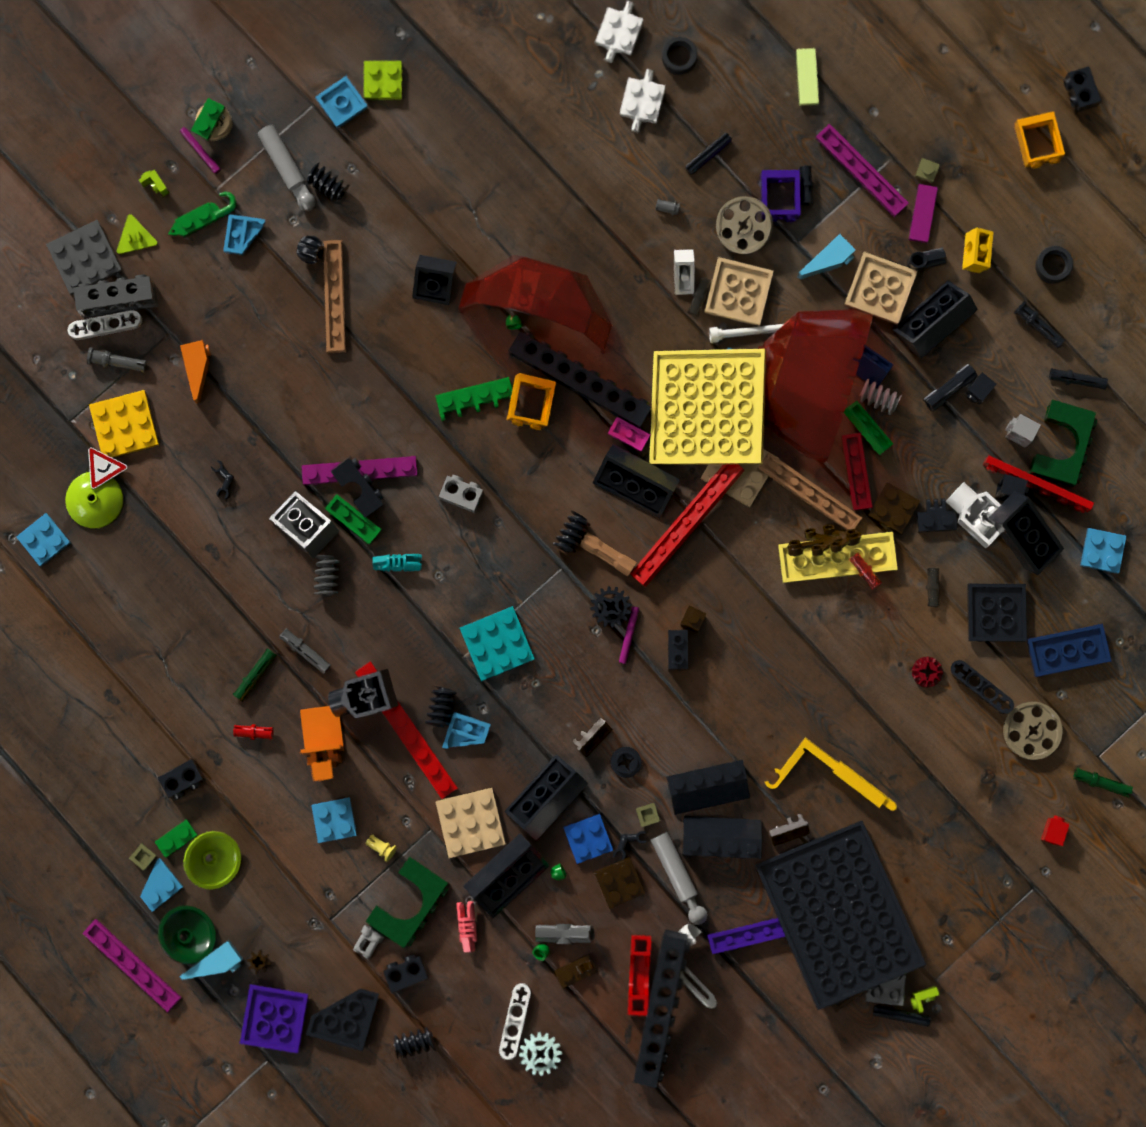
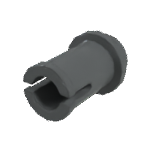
[656,199,680,216]

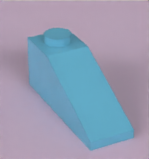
[797,234,855,279]
[180,941,244,980]

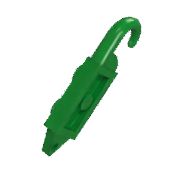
[168,192,236,238]

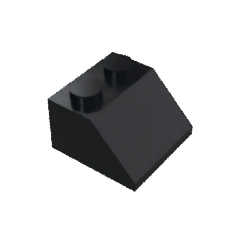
[412,255,457,305]

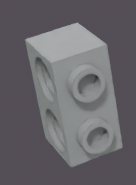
[1005,414,1041,448]
[439,475,483,513]

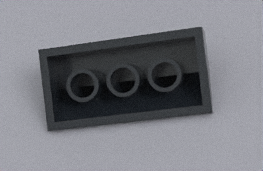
[892,281,978,359]
[593,444,680,519]
[504,754,588,841]
[666,760,750,815]
[682,816,762,859]
[463,833,550,918]

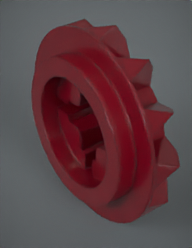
[912,656,943,687]

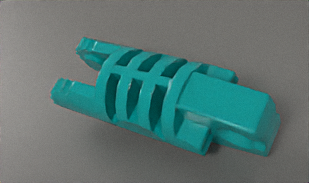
[372,554,422,572]

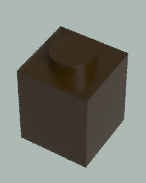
[680,605,707,633]

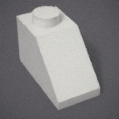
[674,250,694,295]

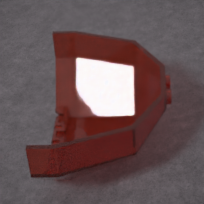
[458,255,612,354]
[758,309,873,463]

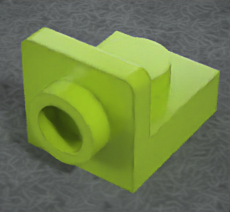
[139,170,169,197]
[910,986,939,1013]

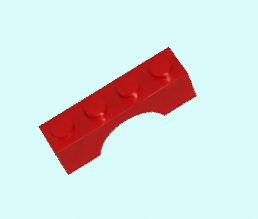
[627,935,651,1016]

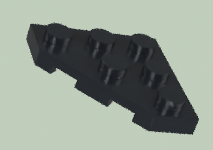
[306,988,379,1051]

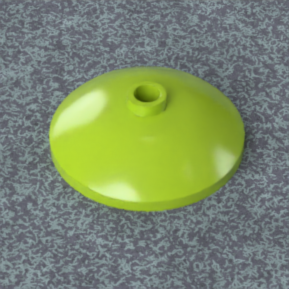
[65,472,123,529]
[184,831,241,889]

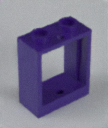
[761,170,800,222]

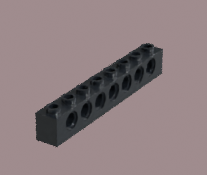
[508,331,652,429]
[633,929,691,1088]

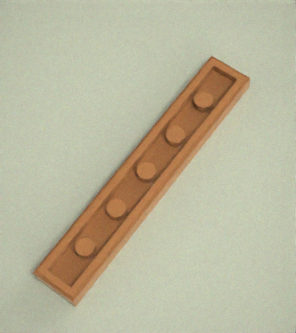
[323,240,346,353]
[757,452,862,531]

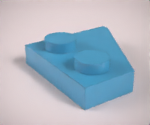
[442,712,491,749]

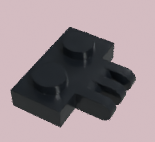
[917,498,957,532]

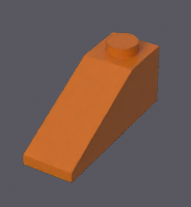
[180,340,211,403]

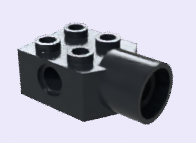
[328,669,399,718]

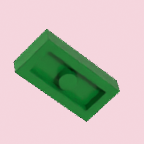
[191,98,226,141]
[155,819,198,858]

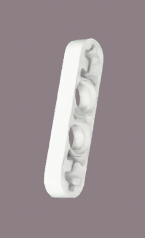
[68,310,142,340]
[499,983,530,1059]

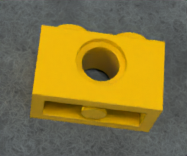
[962,228,993,273]

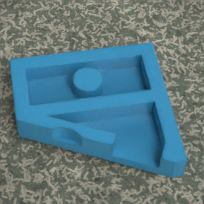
[223,214,266,255]
[140,858,183,912]

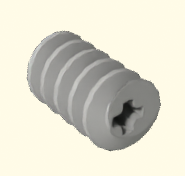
[860,379,902,415]

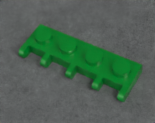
[435,377,512,421]

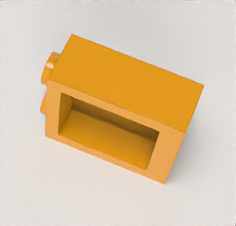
[1014,111,1065,169]
[507,373,556,430]

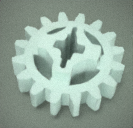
[519,1032,562,1076]

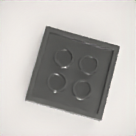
[46,220,122,295]

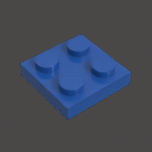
[563,814,613,864]

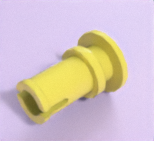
[366,834,397,862]

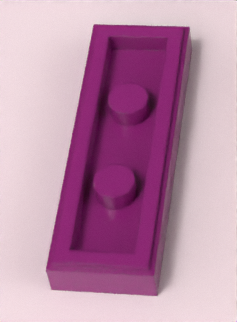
[908,184,937,243]

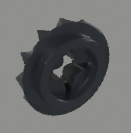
[611,747,641,778]

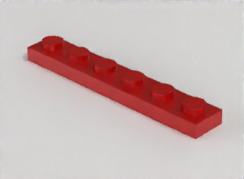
[983,455,1094,513]

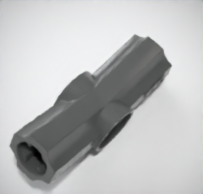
[535,924,595,944]

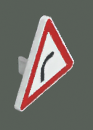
[88,448,127,489]

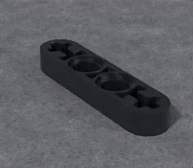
[950,660,1014,715]

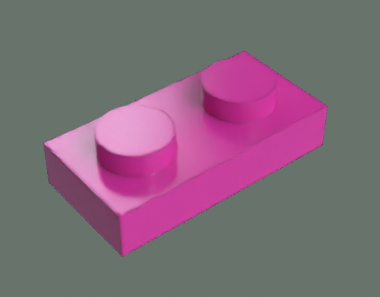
[608,417,650,452]

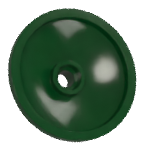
[158,906,216,964]

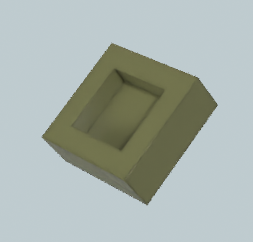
[915,158,940,183]
[636,803,660,827]
[129,843,157,871]

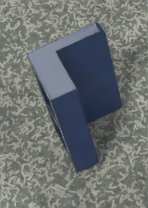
[846,343,894,388]

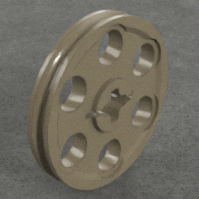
[716,196,773,254]
[1003,702,1062,760]

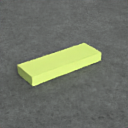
[796,48,819,106]

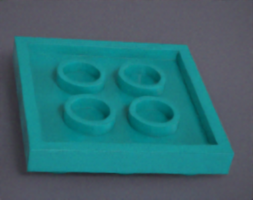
[460,606,535,682]

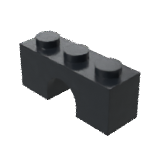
[331,456,385,517]

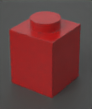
[1041,815,1070,846]

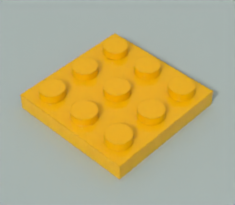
[89,390,159,458]

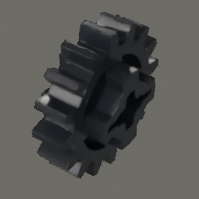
[590,586,632,628]

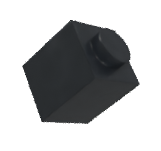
[965,372,997,405]

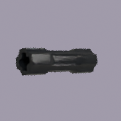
[923,364,978,412]

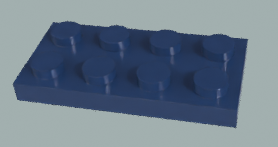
[1027,624,1111,677]

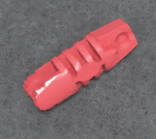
[457,901,477,952]

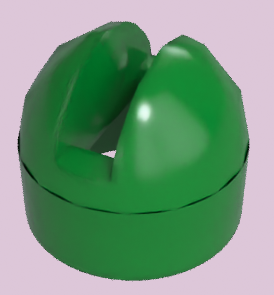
[506,314,521,330]
[550,863,566,881]
[532,943,550,961]

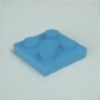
[315,76,368,129]
[16,513,71,567]
[1080,528,1126,574]
[311,797,357,843]

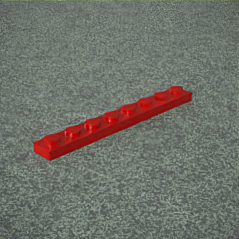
[630,464,745,587]
[355,661,458,799]

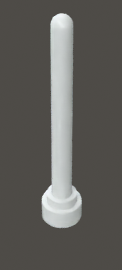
[709,323,800,343]

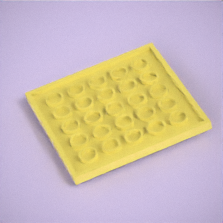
[649,349,767,465]

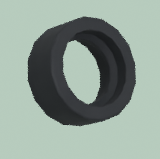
[662,37,698,75]
[1035,246,1073,284]

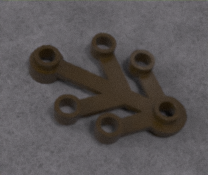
[787,524,862,556]

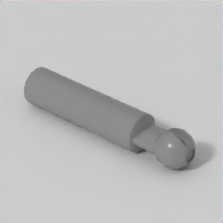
[257,125,316,211]
[650,832,707,925]

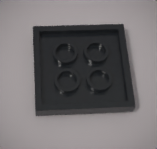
[967,583,1027,642]

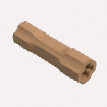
[579,532,637,576]

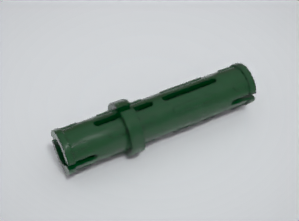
[232,648,277,702]
[1073,767,1133,798]

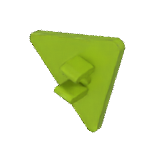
[117,214,158,254]

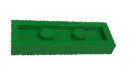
[843,401,893,455]
[325,494,382,545]

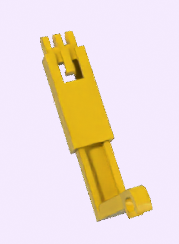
[765,737,896,811]

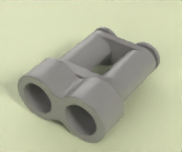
[353,925,385,959]

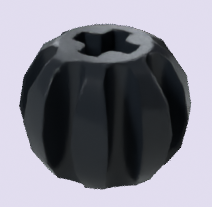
[297,235,324,264]

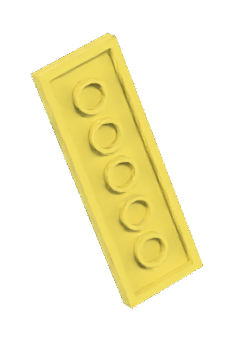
[778,532,898,583]

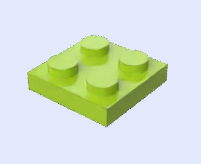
[364,61,402,100]

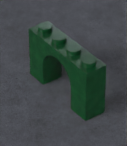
[1029,399,1098,488]
[365,856,449,948]

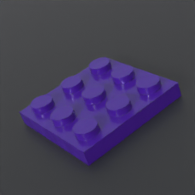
[240,984,309,1053]

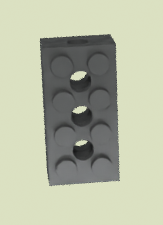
[73,275,158,318]

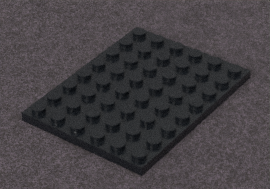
[755,820,926,1011]

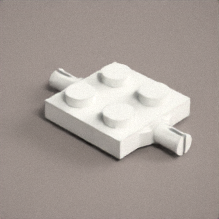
[595,1,644,63]
[620,69,665,132]

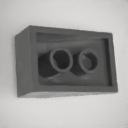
[269,491,340,559]

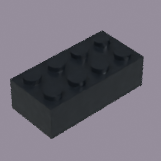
[989,491,1064,575]

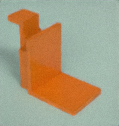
[300,706,344,781]

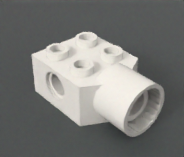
[945,482,1001,548]

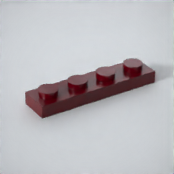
[841,433,873,511]

